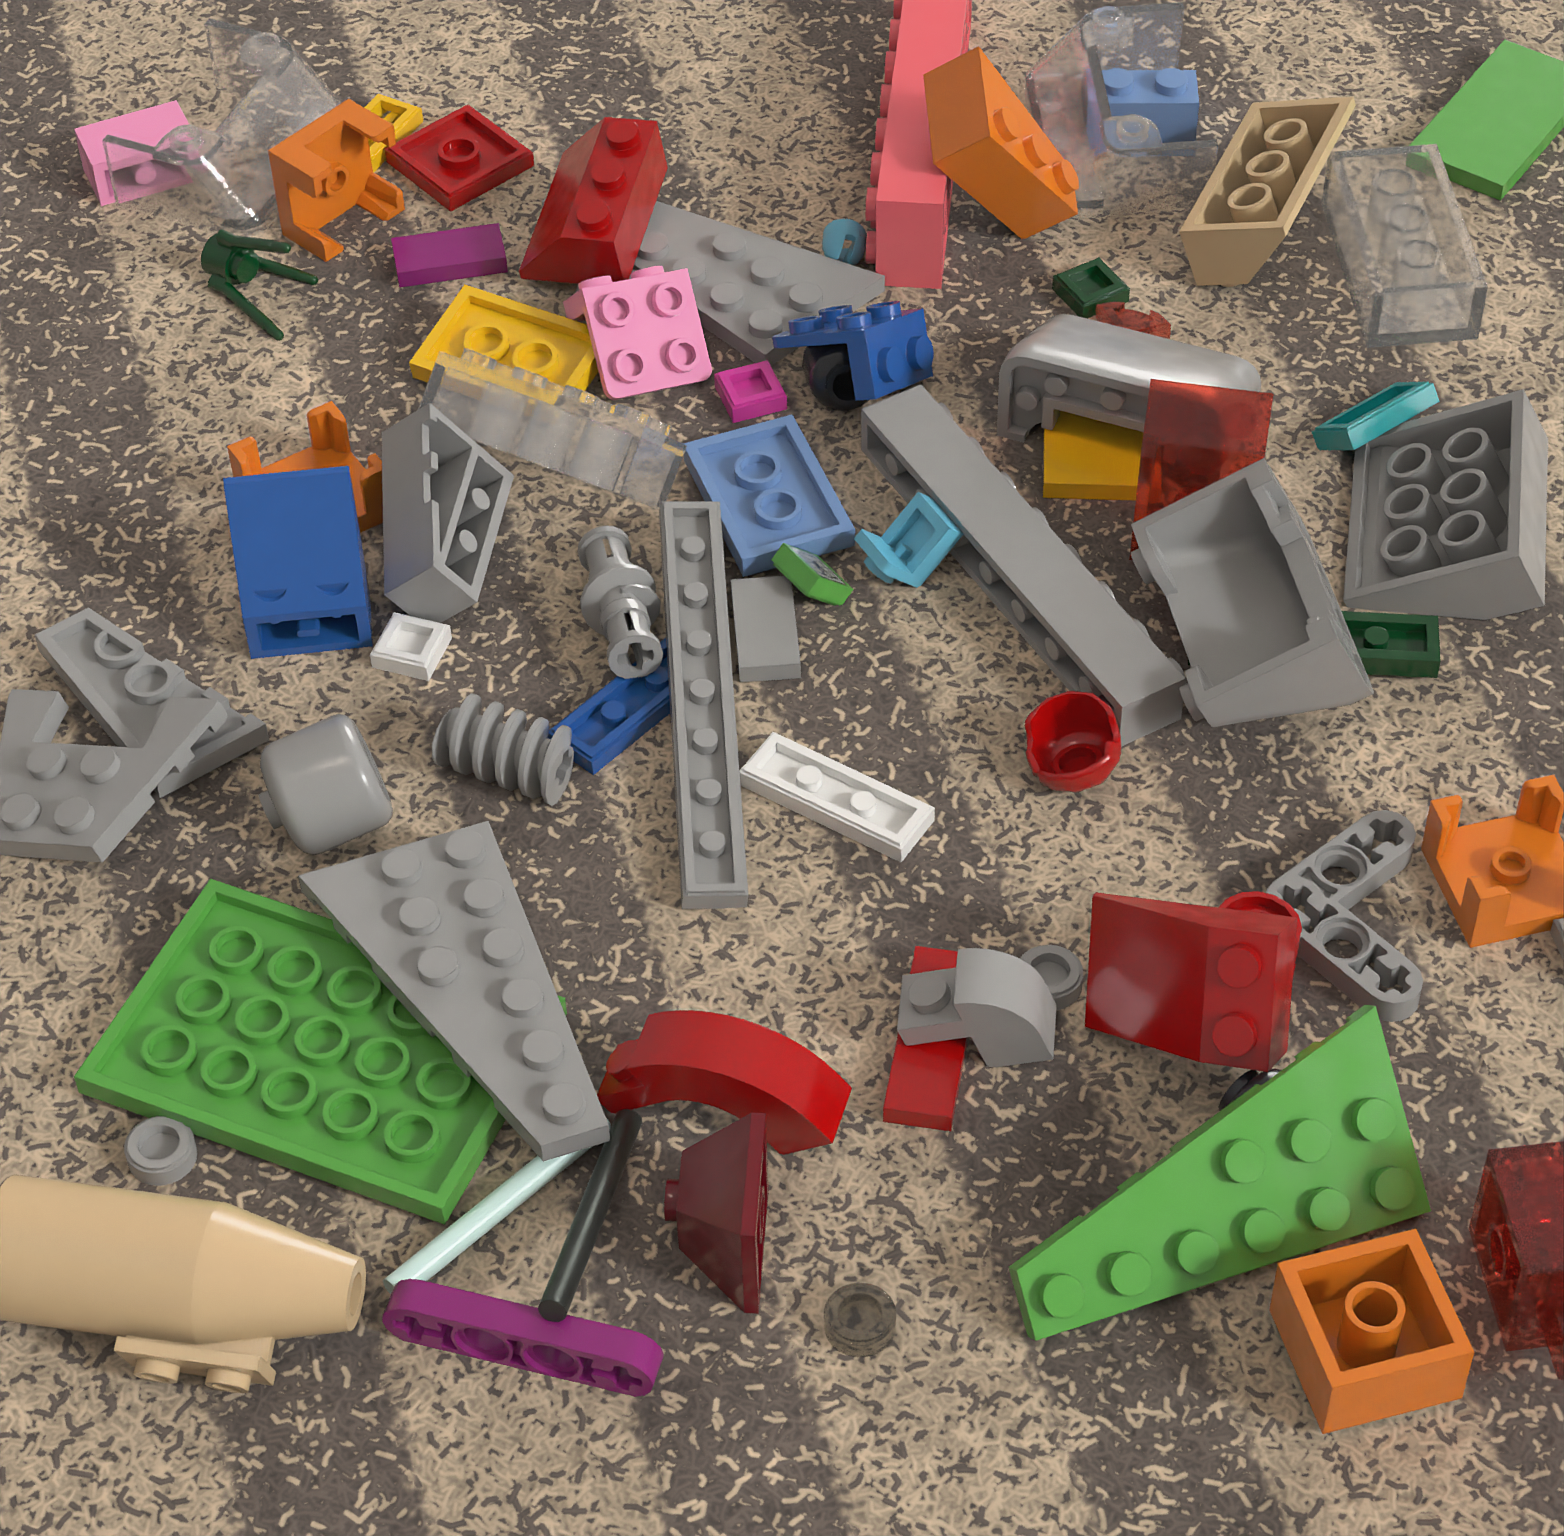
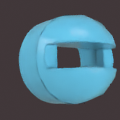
[822,219,866,265]

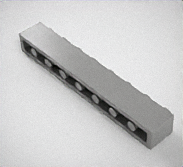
[861,385,1187,747]

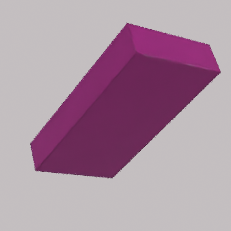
[391,223,508,288]

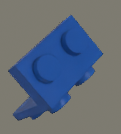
[772,301,934,401]

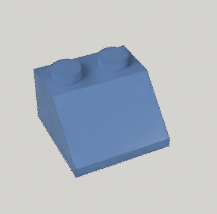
[1084,68,1199,153]

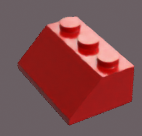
[519,117,668,284]

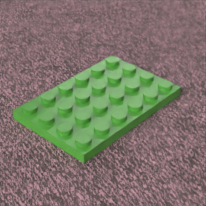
[74,879,567,1225]

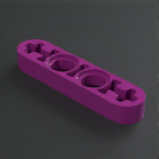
[382,1279,664,1397]

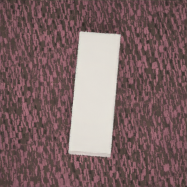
[739,732,935,862]

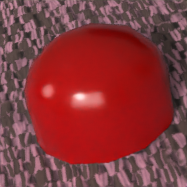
[1024,691,1121,793]

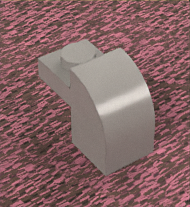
[897,948,1057,1067]

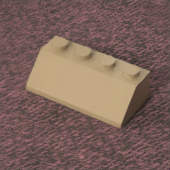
[1179,96,1356,287]

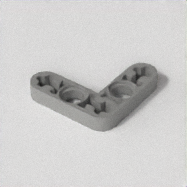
[1266,810,1423,1022]

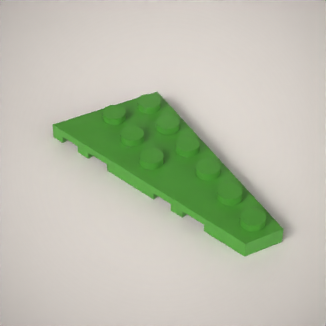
[1009,1005,1431,1341]

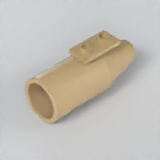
[0,1174,366,1393]

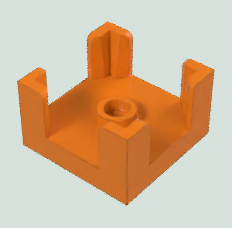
[268,99,405,262]
[227,401,383,533]
[1421,775,1564,948]

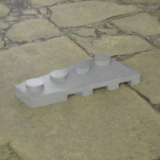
[35,608,269,798]

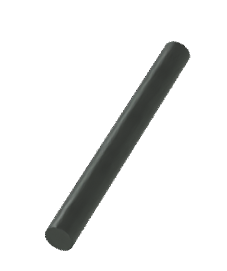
[538,1109,642,1322]

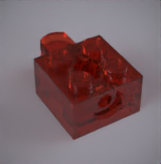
[1468,1141,1564,1380]

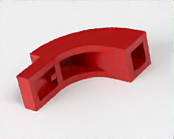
[597,1010,852,1155]

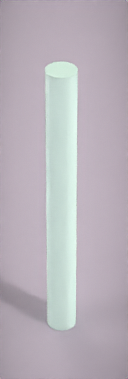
[383,1116,611,1294]

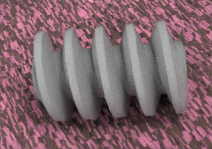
[432,693,574,806]

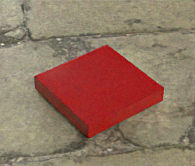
[385,104,534,212]

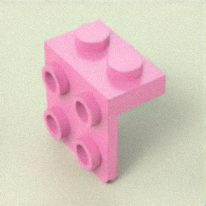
[563,266,712,400]

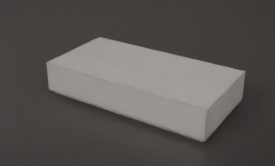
[731,576,801,682]

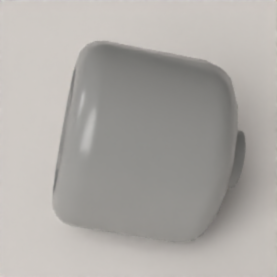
[258,714,393,855]

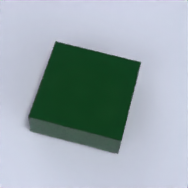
[1052,257,1130,319]

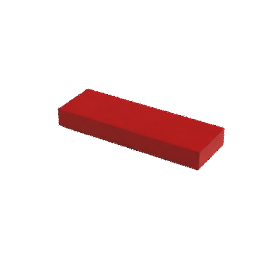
[883,946,968,1131]

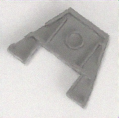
[0,689,228,863]

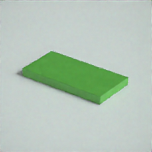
[1405,40,1564,201]

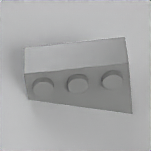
[382,403,514,623]

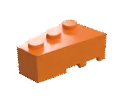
[923,46,1079,239]

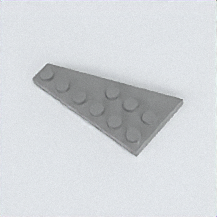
[542,199,885,366]
[298,821,610,1162]

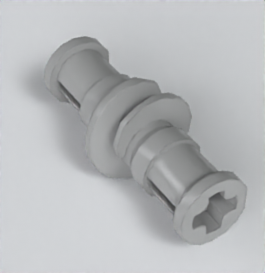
[577,526,663,679]

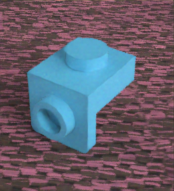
[854,492,964,588]

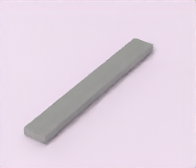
[659,501,748,909]

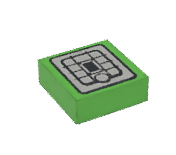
[771,543,854,606]

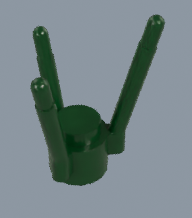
[201,229,318,341]

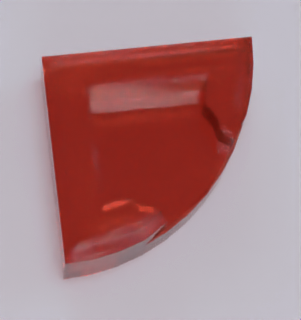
[1096,302,1171,339]

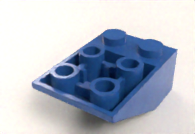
[223,466,373,659]

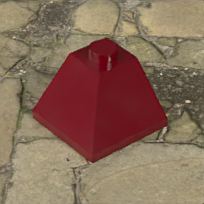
[664,1113,769,1314]

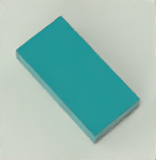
[1312,381,1440,450]

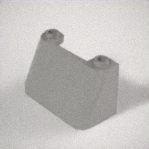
[997,314,1261,489]
[1131,458,1374,727]

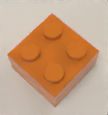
[1269,1229,1474,1434]

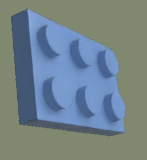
[683,415,855,577]

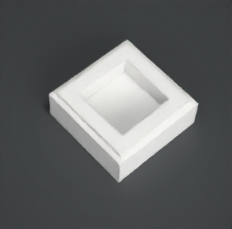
[370,612,452,681]

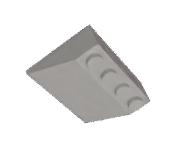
[1343,389,1548,620]

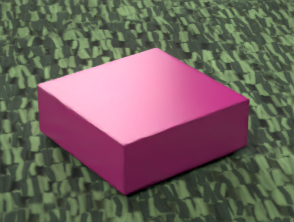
[714,360,787,423]

